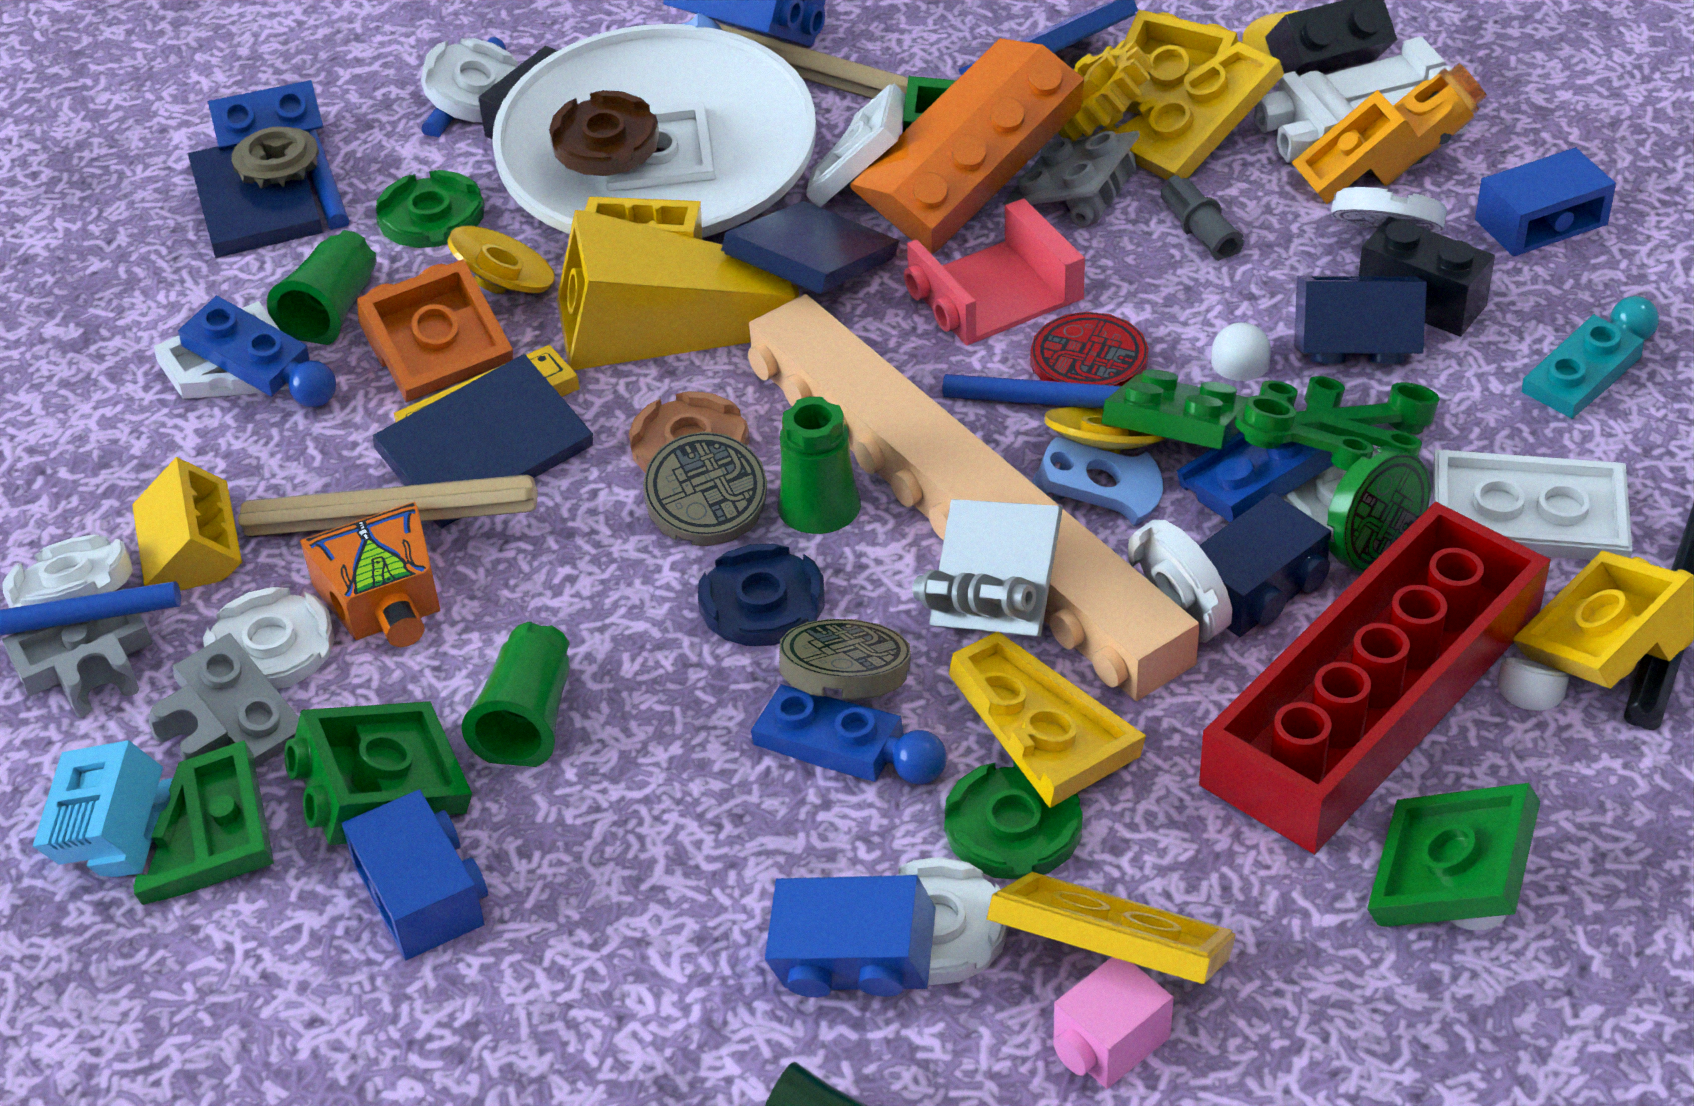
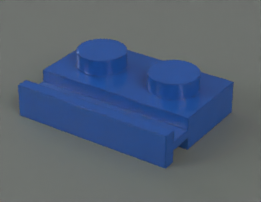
[1176,432,1333,523]

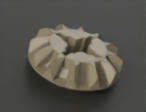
[232,127,319,189]

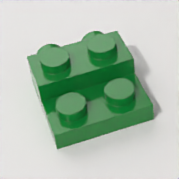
[284,701,472,845]

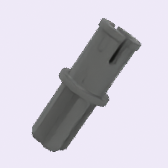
[1161,175,1244,261]

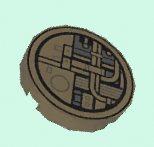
[643,431,767,546]
[779,619,911,700]

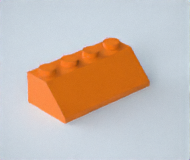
[851,38,1084,255]

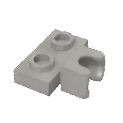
[2,588,152,717]
[149,633,299,768]

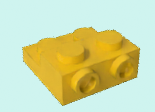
[1125,9,1238,114]
[1513,550,1694,689]

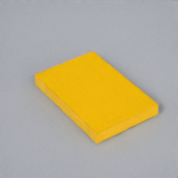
[986,872,1236,984]

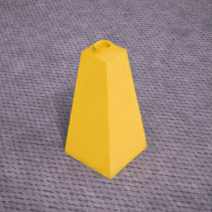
[556,210,799,370]

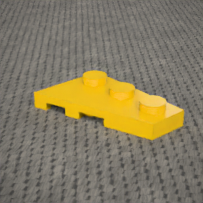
[1096,41,1284,181]
[948,631,1146,808]

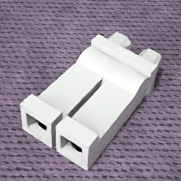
[1254,36,1473,163]

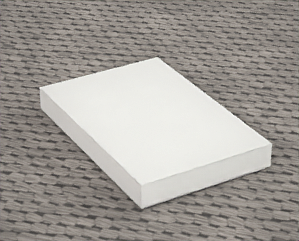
[1433,449,1632,560]

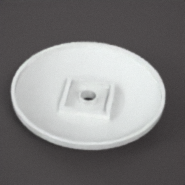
[492,24,816,238]

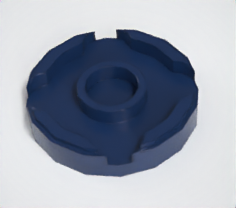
[698,543,825,646]

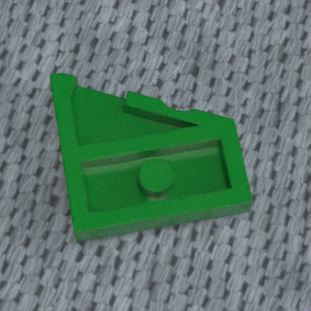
[133,740,274,905]

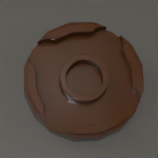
[549,90,660,176]

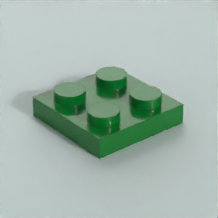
[1101,369,1249,450]
[1367,783,1540,927]

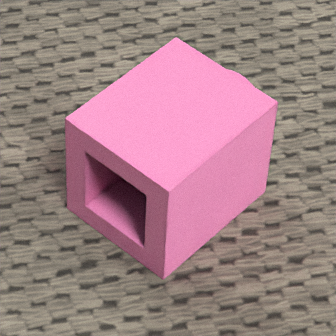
[1053,957,1174,1089]

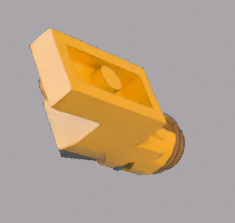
[1291,63,1487,204]

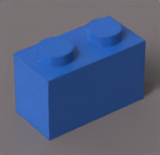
[1475,147,1616,257]
[341,789,489,961]
[765,875,936,998]

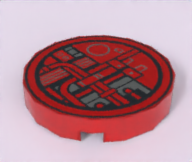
[1030,312,1149,386]

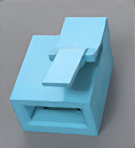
[32,740,173,877]

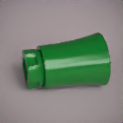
[266,230,377,345]
[777,397,861,534]
[461,622,570,767]

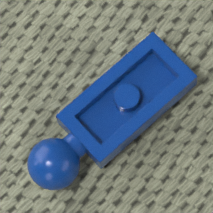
[178,295,336,407]
[751,684,947,785]

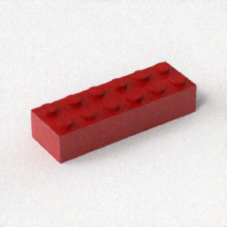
[1199,501,1551,855]

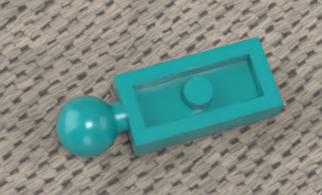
[1521,296,1659,419]

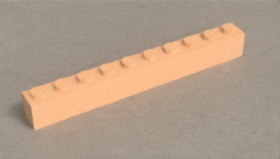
[748,294,1199,702]

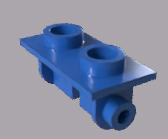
[207,80,323,150]

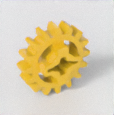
[1057,40,1153,142]

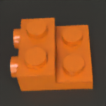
[357,259,513,402]

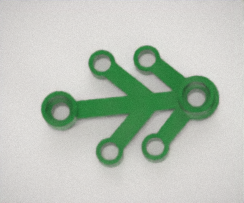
[1235,376,1440,471]

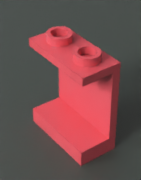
[904,198,1085,346]

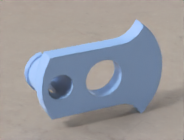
[1032,437,1163,526]

